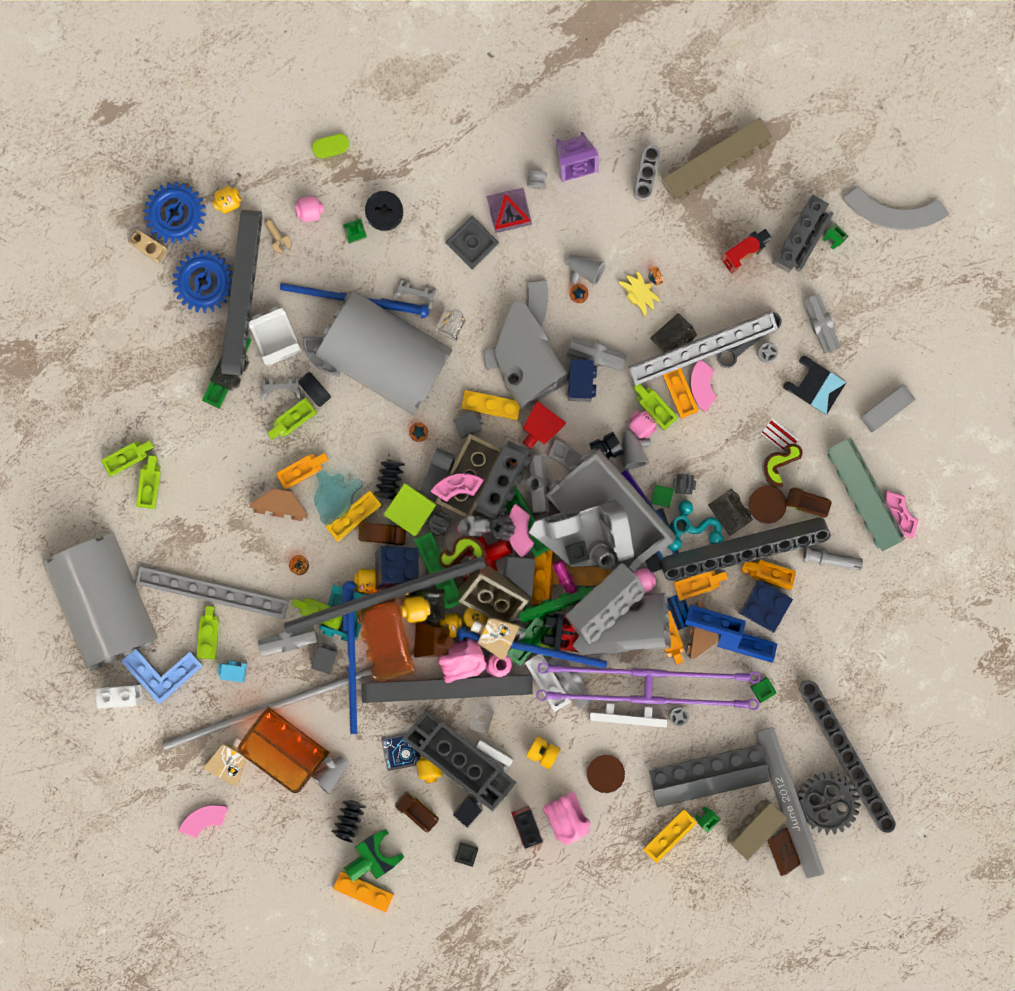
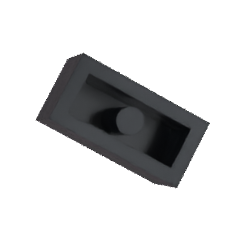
[453,795,483,828]

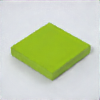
[384,483,437,536]

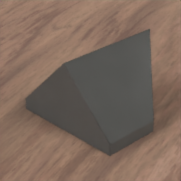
[503,556,535,597]

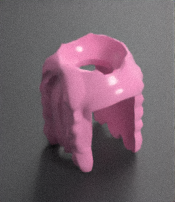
[438,638,487,683]
[543,792,591,845]

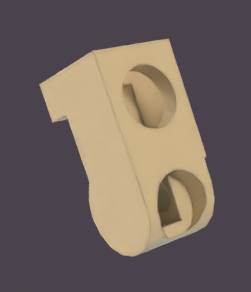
[128,229,168,264]

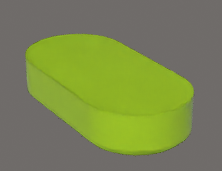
[312,134,350,159]

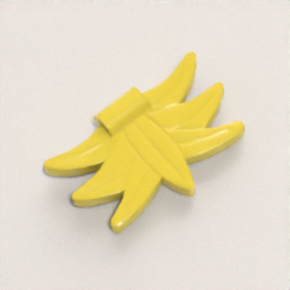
[618,271,661,317]

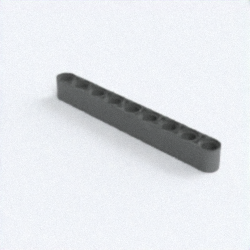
[221,210,262,375]
[661,517,831,581]
[361,675,533,703]
[799,680,896,833]

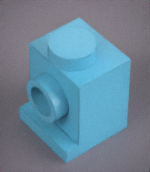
[217,660,247,683]

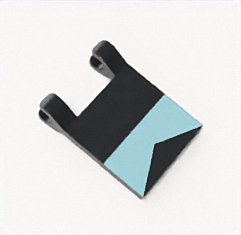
[783,356,847,415]

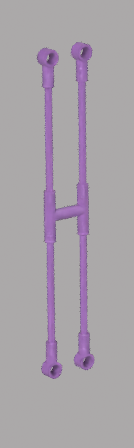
[536,662,761,710]

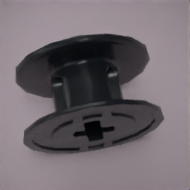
[365,191,403,231]

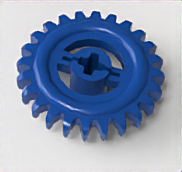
[143,181,206,245]
[172,250,233,313]

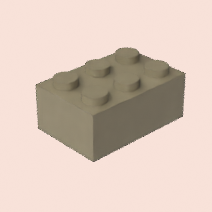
[459,565,529,622]
[728,799,788,861]

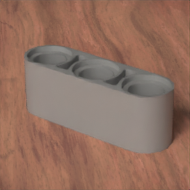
[634,145,660,202]
[860,385,916,433]

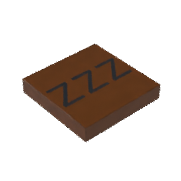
[767,828,801,876]

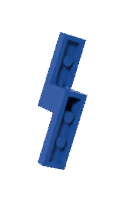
[685,605,778,663]

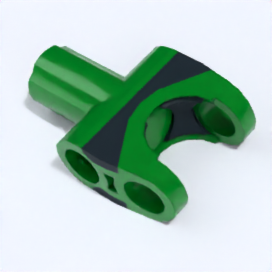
[343,829,404,882]

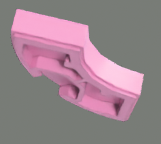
[691,360,717,412]
[431,474,484,502]
[885,491,919,538]
[509,504,535,558]
[179,805,228,838]

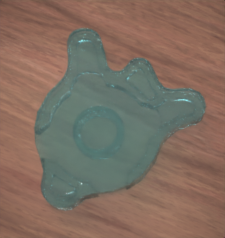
[314,470,363,525]

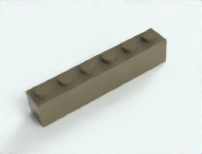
[662,118,772,200]

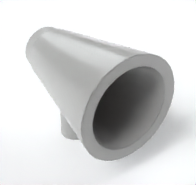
[566,255,606,285]
[623,430,651,469]
[311,756,349,794]

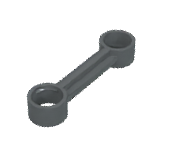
[717,312,782,368]

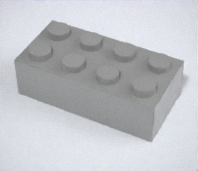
[565,563,645,645]

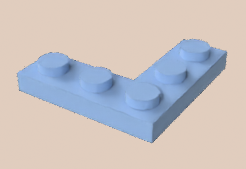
[121,648,203,704]

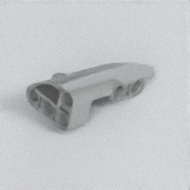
[494,302,569,409]

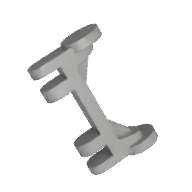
[394,279,436,311]
[261,377,301,400]

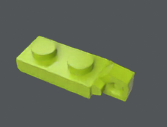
[632,384,678,431]
[267,398,317,440]
[101,440,155,477]
[136,455,161,509]
[291,597,343,630]
[196,606,219,660]

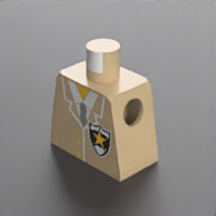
[471,617,520,660]
[204,737,248,787]

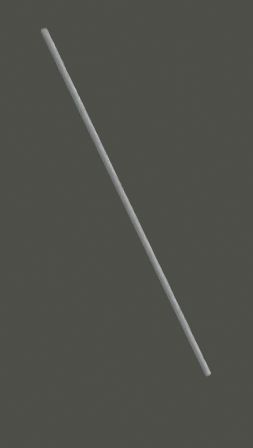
[162,586,596,750]

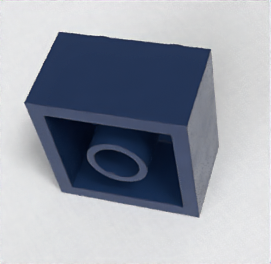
[568,359,597,402]
[375,545,419,590]
[739,580,793,633]

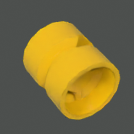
[526,735,561,770]

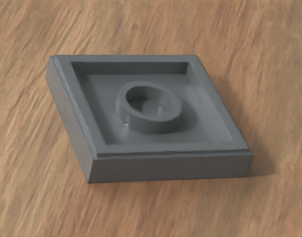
[445,216,499,270]

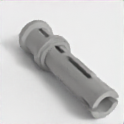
[803,546,863,571]

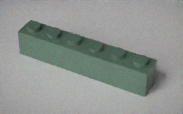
[828,437,906,551]

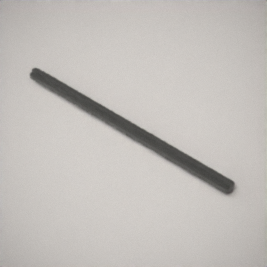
[284,557,486,634]

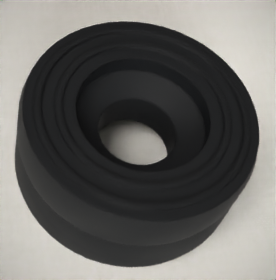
[298,372,331,407]

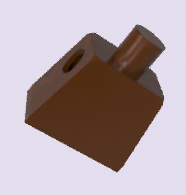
[414,621,454,658]

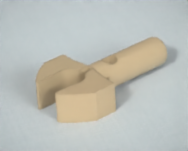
[265,220,291,254]

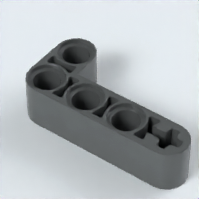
[419,448,455,525]

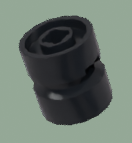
[589,432,624,459]

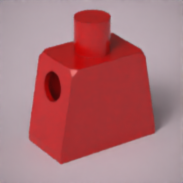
[522,401,566,449]

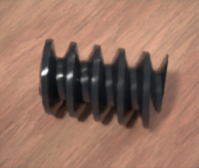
[374,459,405,500]
[331,800,367,843]

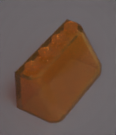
[356,598,416,683]
[238,707,330,793]

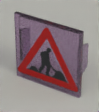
[486,187,532,233]

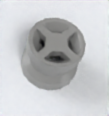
[527,171,547,189]
[757,343,778,363]
[669,707,689,726]

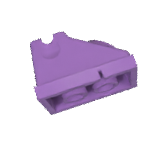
[556,132,599,182]

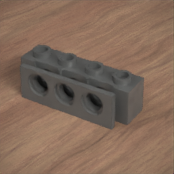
[773,194,834,273]
[475,441,532,520]

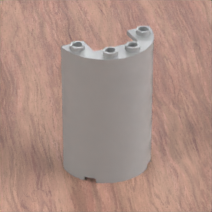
[313,291,452,415]
[546,448,677,573]
[43,533,158,671]

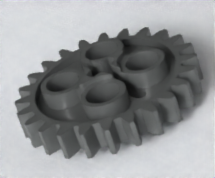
[798,771,861,835]

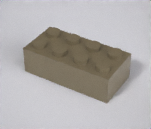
[435,433,502,519]

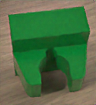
[343,219,367,244]
[823,223,849,249]
[695,807,721,833]

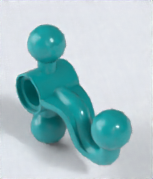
[668,500,723,551]

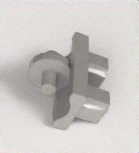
[458,516,492,536]

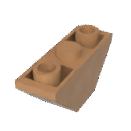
[249,488,308,521]
[686,601,717,659]

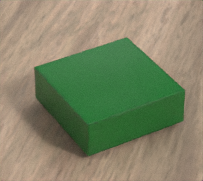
[651,485,674,508]
[750,677,777,703]

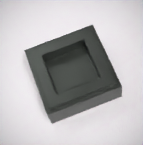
[565,541,590,565]
[454,842,479,867]

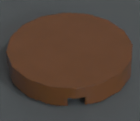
[748,485,787,524]
[587,755,625,793]

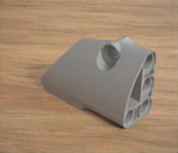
[529,500,634,570]
[573,593,671,655]

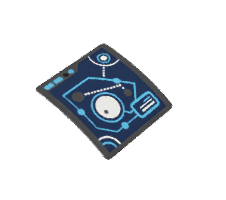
[381,733,420,771]

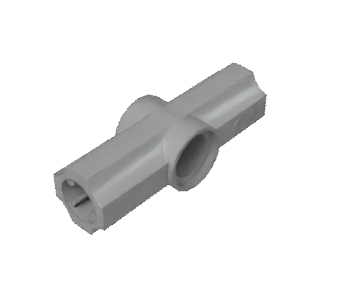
[803,294,840,353]
[567,338,627,371]
[526,455,551,515]
[258,626,318,656]
[548,657,592,709]

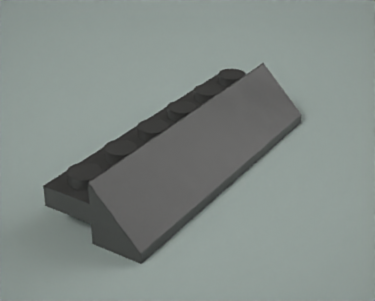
[402,710,517,812]
[649,745,770,808]

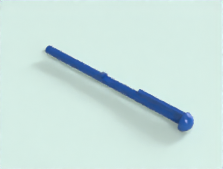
[280,283,429,319]
[342,581,358,734]
[456,626,607,668]

